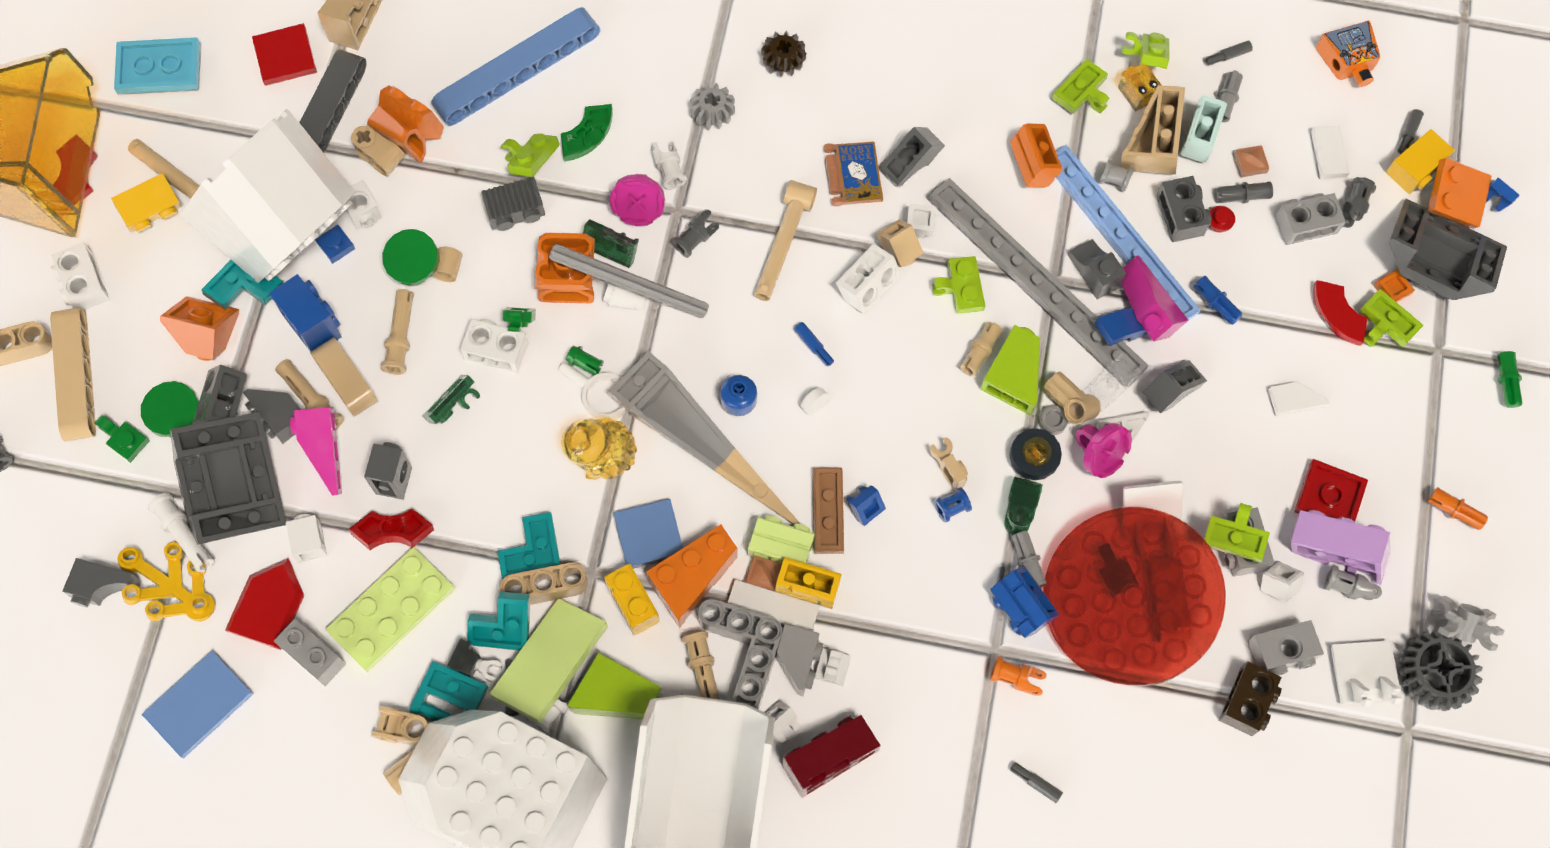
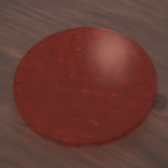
[1043,507,1226,686]

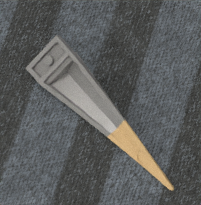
[609,351,800,525]

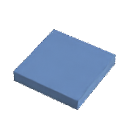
[614,499,683,569]

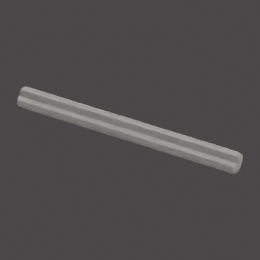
[549,244,709,318]

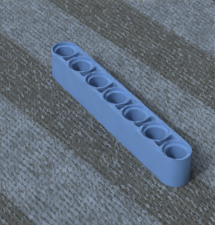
[431,7,601,126]

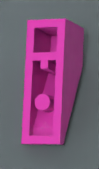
[1122,255,1189,342]
[290,407,342,496]

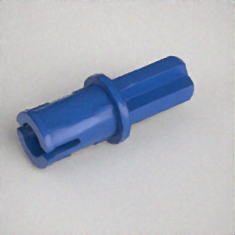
[1193,275,1242,325]

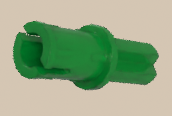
[1497,351,1523,408]

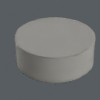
[1038,405,1068,436]

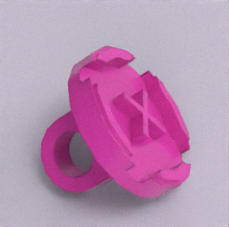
[609,174,666,226]
[1075,423,1132,478]

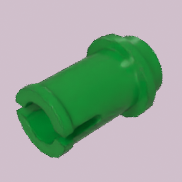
[566,345,604,376]

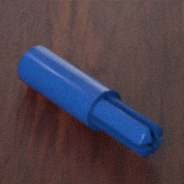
[794,322,834,367]

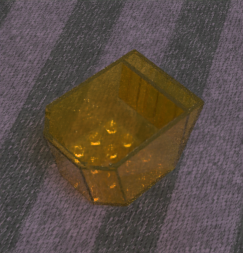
[0,48,100,237]

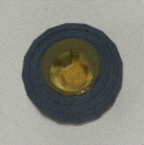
[1009,428,1062,480]

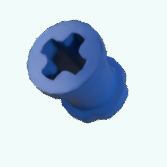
[934,487,972,523]

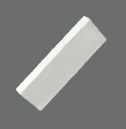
[728,580,820,631]

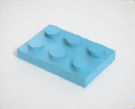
[114,37,201,94]

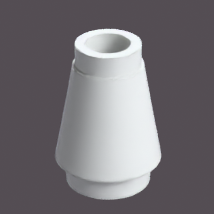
[603,283,646,310]

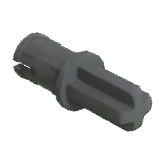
[1216,181,1273,203]

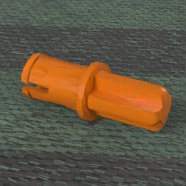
[1428,486,1488,530]

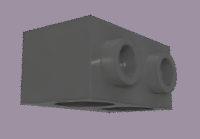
[1156,176,1211,243]
[192,364,248,424]

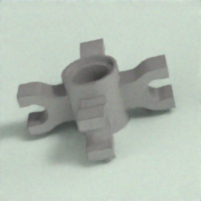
[1431,596,1505,651]

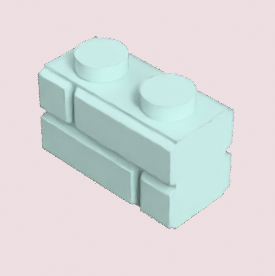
[1180,95,1227,163]

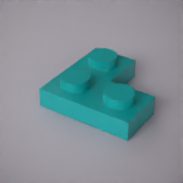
[201,259,283,310]
[498,512,561,580]
[467,591,530,651]

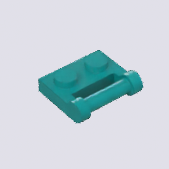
[409,662,489,721]

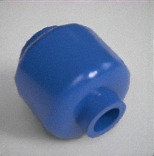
[720,375,758,416]

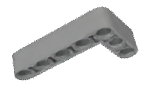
[698,599,782,710]

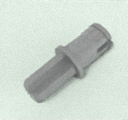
[1218,70,1243,122]
[1012,531,1047,588]

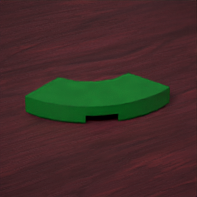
[561,104,613,162]

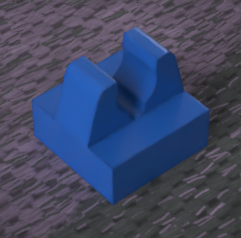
[1486,177,1520,212]
[847,485,886,526]

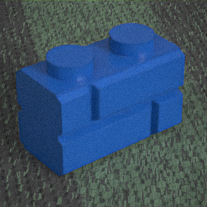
[990,566,1060,638]

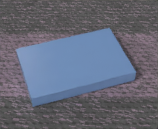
[141,651,253,759]

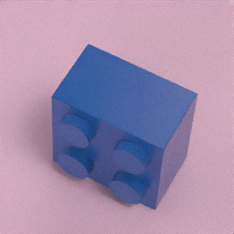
[269,274,342,351]

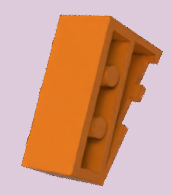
[646,524,738,629]

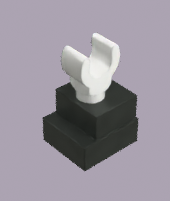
[447,639,502,683]

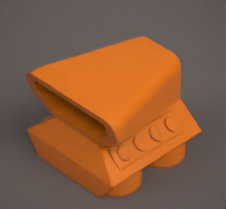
[367,85,444,163]
[535,233,595,304]

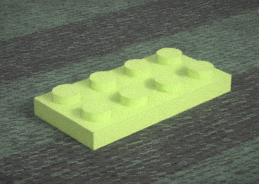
[325,547,455,673]

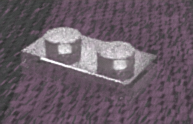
[1082,352,1144,412]

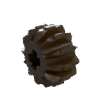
[761,30,806,77]

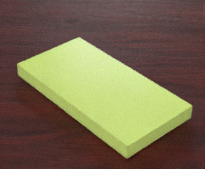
[489,598,608,724]

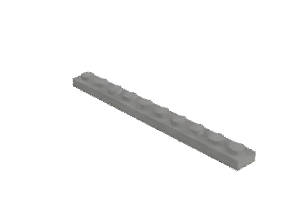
[929,178,1149,387]

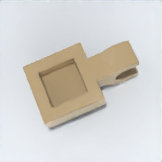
[930,437,968,492]

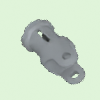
[1324,564,1382,600]

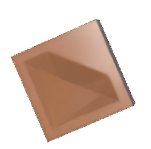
[1234,145,1270,178]
[746,555,782,591]

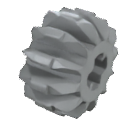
[690,82,735,130]

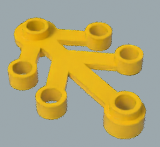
[117,542,215,622]

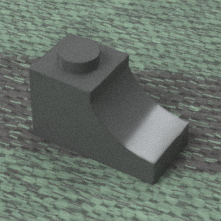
[880,127,945,186]
[1068,239,1126,299]
[1142,360,1207,414]
[62,558,141,608]

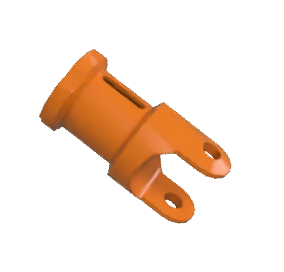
[990,655,1047,696]

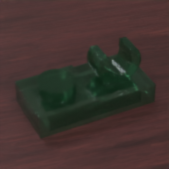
[583,219,639,268]
[422,375,481,424]

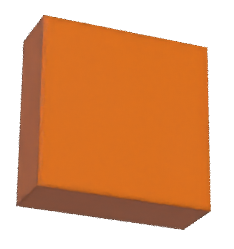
[1373,269,1415,303]

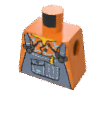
[1316,20,1380,87]

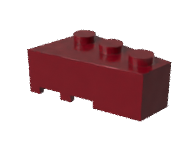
[783,715,881,798]

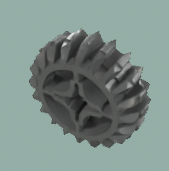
[1398,630,1483,712]

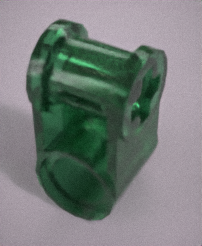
[1004,476,1043,535]

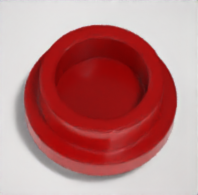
[1209,206,1235,233]

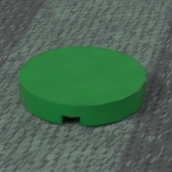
[382,229,440,286]
[141,381,199,438]

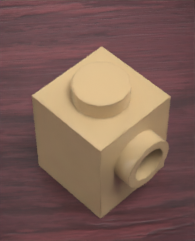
[876,219,924,268]

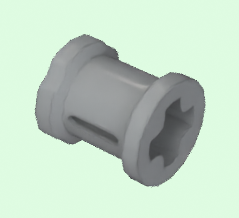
[1100,159,1134,192]

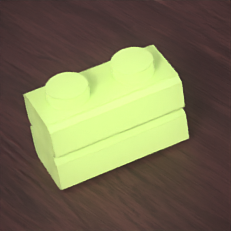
[748,515,815,563]

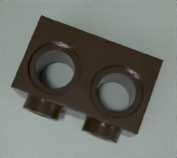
[1218,661,1282,736]

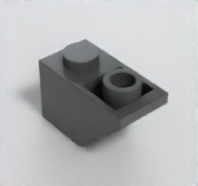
[243,389,301,444]

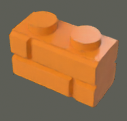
[1010,123,1063,188]

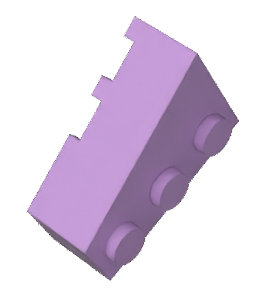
[1291,510,1390,585]

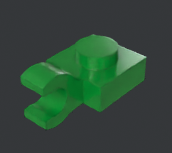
[503,307,536,332]
[94,415,150,463]

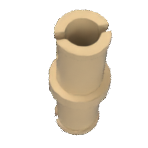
[960,321,1002,377]

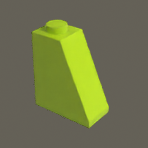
[980,325,1040,416]
[567,653,663,719]

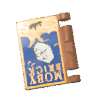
[824,141,883,206]

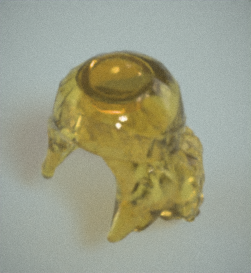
[561,417,637,480]

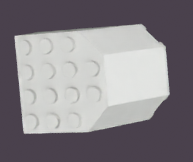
[180,109,355,283]
[398,710,608,848]

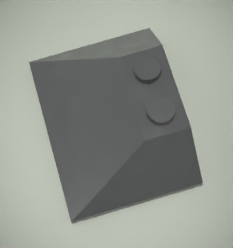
[1389,198,1508,300]
[170,412,286,545]

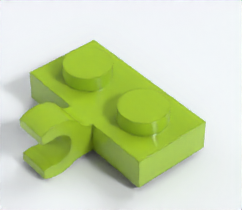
[1122,32,1170,69]
[1052,59,1110,114]
[501,133,560,177]
[932,256,986,314]
[1360,289,1424,348]
[1203,503,1270,563]

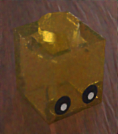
[1118,64,1161,112]

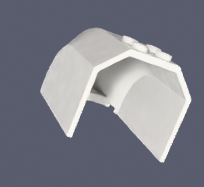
[625,695,775,848]

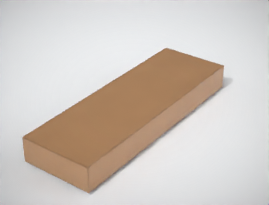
[813,468,844,554]

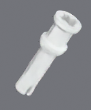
[147,493,214,572]

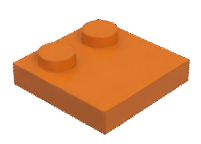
[1427,158,1492,229]

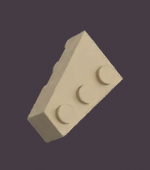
[317,0,383,51]
[1121,85,1185,175]

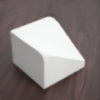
[1261,561,1304,603]

